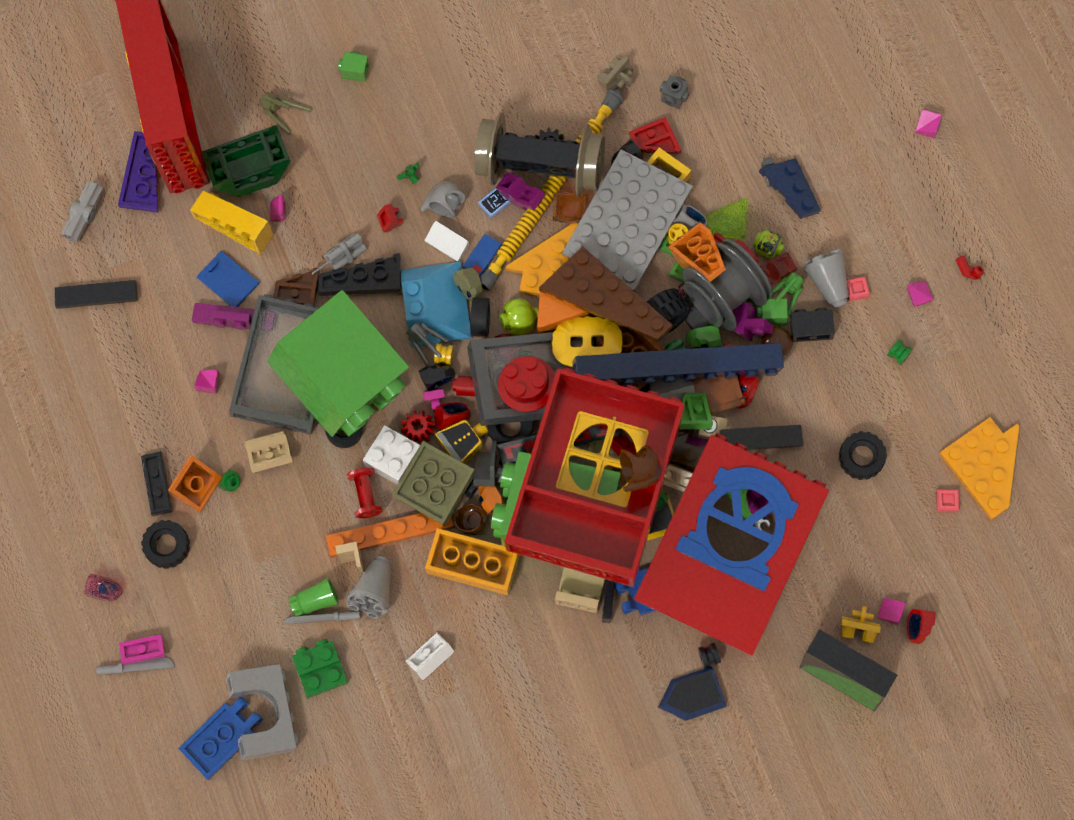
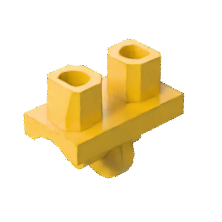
[841,605,881,643]

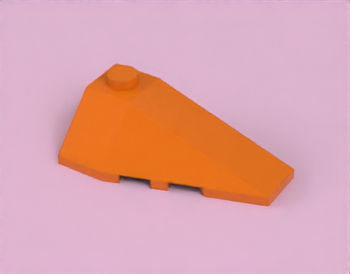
[668,222,726,282]

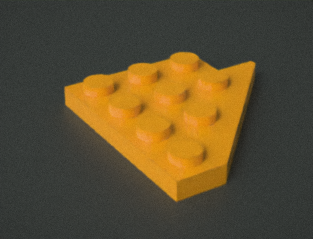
[506,222,579,296]
[939,417,1019,520]

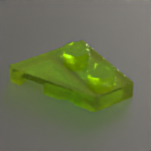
[706,199,747,238]

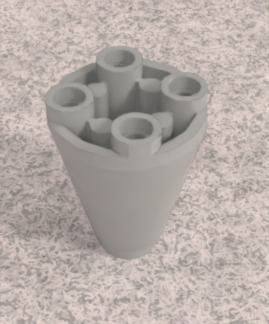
[804,248,849,309]
[347,556,391,619]

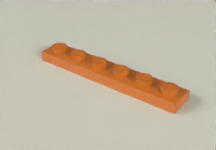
[326,513,454,557]

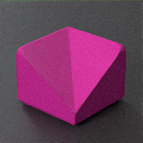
[915,109,942,138]
[194,370,220,394]

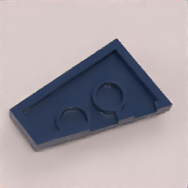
[759,158,821,219]

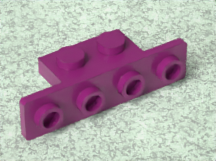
[192,303,275,332]

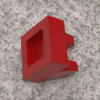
[377,204,404,232]

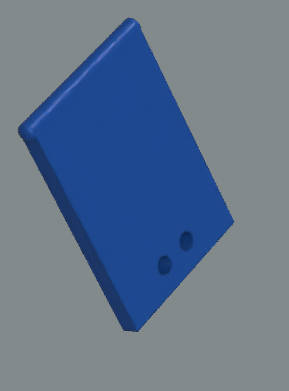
[196,251,260,307]

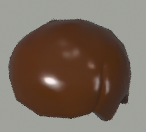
[761,326,793,356]
[454,503,487,535]

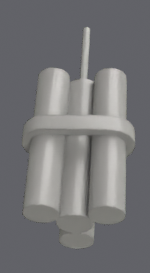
[312,233,367,274]

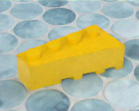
[190,191,274,255]

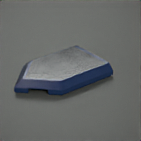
[658,666,727,721]

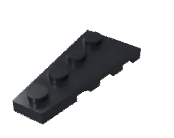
[319,253,401,296]

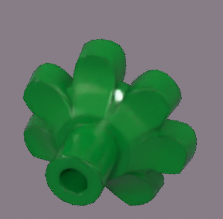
[396,162,419,184]

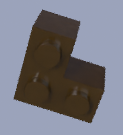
[670,429,704,471]

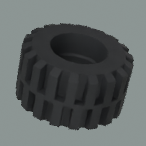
[646,288,691,335]

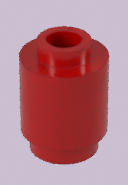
[452,375,476,397]

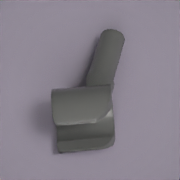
[761,157,774,187]

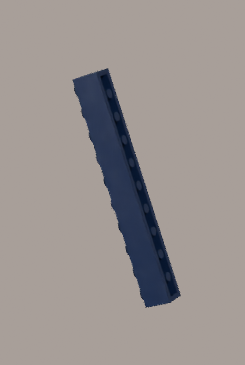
[572,343,784,386]

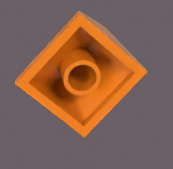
[168,455,222,512]

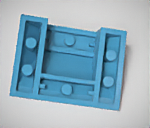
[401,261,472,348]

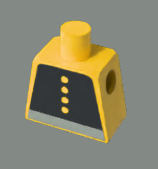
[435,420,488,464]

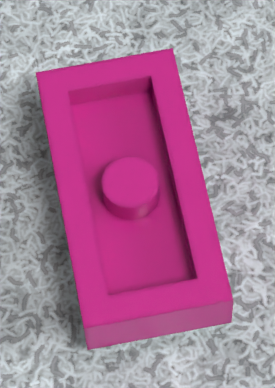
[119,634,166,665]

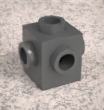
[660,75,690,109]

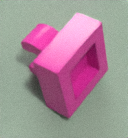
[423,388,445,410]

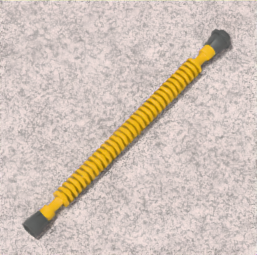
[479,89,624,291]

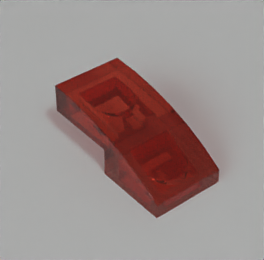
[760,252,798,285]

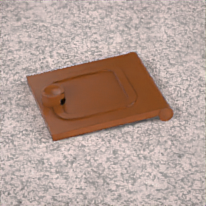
[692,376,745,414]

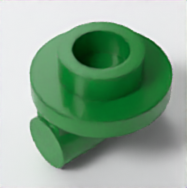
[219,469,241,492]

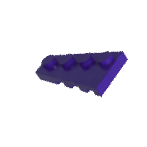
[118,131,159,213]

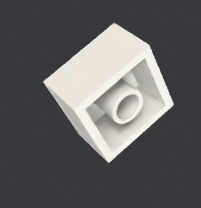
[363,425,420,485]

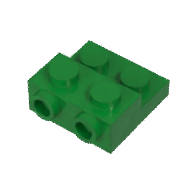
[292,639,348,698]

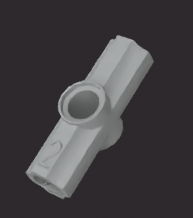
[61,181,104,242]

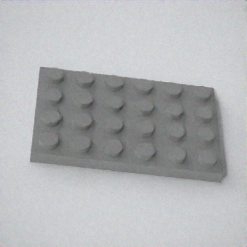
[562,150,693,292]

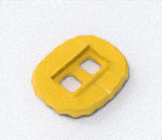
[552,316,623,367]

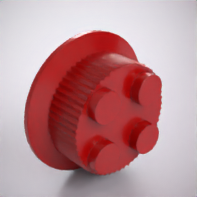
[498,356,555,412]

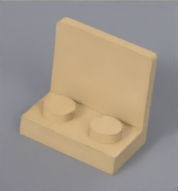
[555,568,605,613]

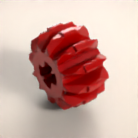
[400,410,436,445]

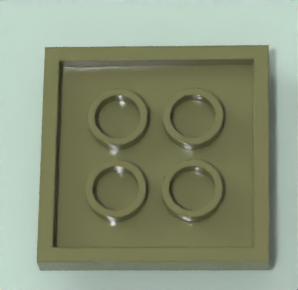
[391,441,477,526]

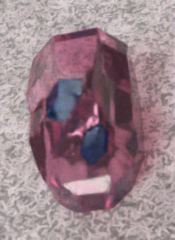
[84,574,123,602]

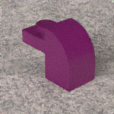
[496,172,545,211]
[733,303,773,341]

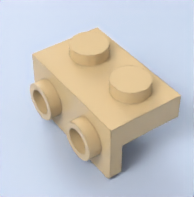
[244,431,293,473]

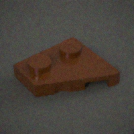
[273,268,320,305]

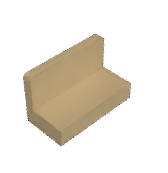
[335,542,365,575]

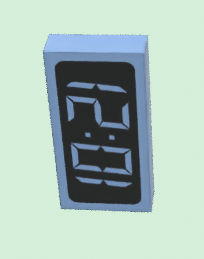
[478,188,511,219]

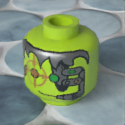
[753,230,785,260]

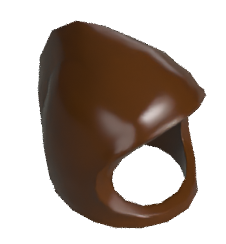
[619,445,662,492]

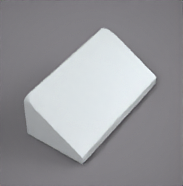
[425,221,469,262]
[406,633,454,680]

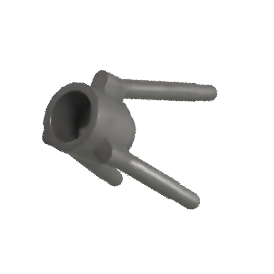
[406,322,448,367]

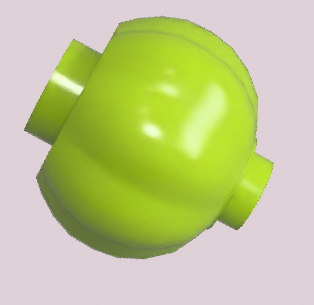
[499,298,538,336]

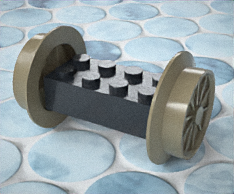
[474,112,605,197]

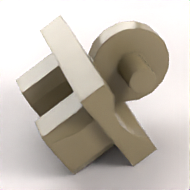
[597,56,633,92]

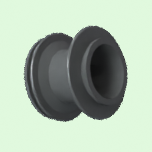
[683,239,772,331]

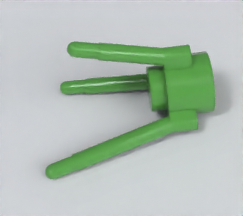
[755,272,804,316]

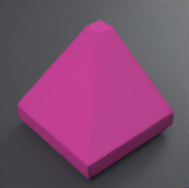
[906,281,934,307]

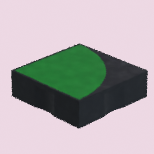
[799,629,898,712]

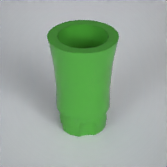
[289,577,339,616]

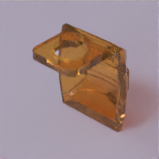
[553,192,588,223]

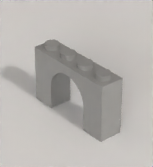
[226,664,298,761]

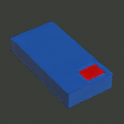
[463,234,502,277]

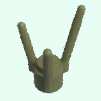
[260,92,312,134]

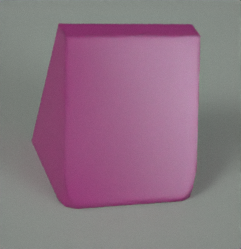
[270,195,286,221]
[877,598,906,625]

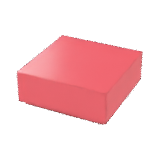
[847,276,870,301]
[936,490,959,512]

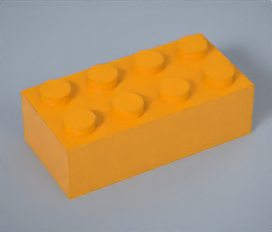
[425,528,520,596]

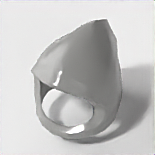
[420,181,465,219]

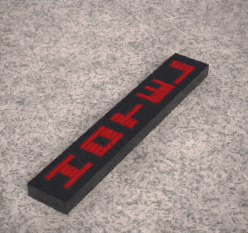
[496,424,624,464]

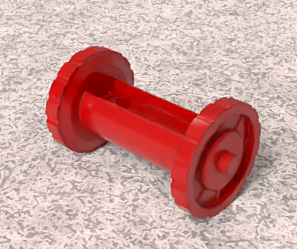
[347,467,383,519]

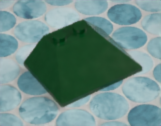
[202,125,291,197]

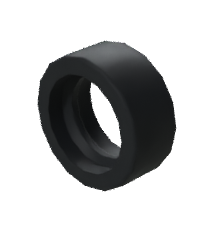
[470,297,490,337]

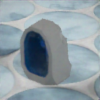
[672,204,708,231]

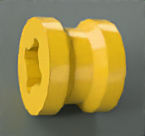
[668,223,688,245]
[434,343,454,366]

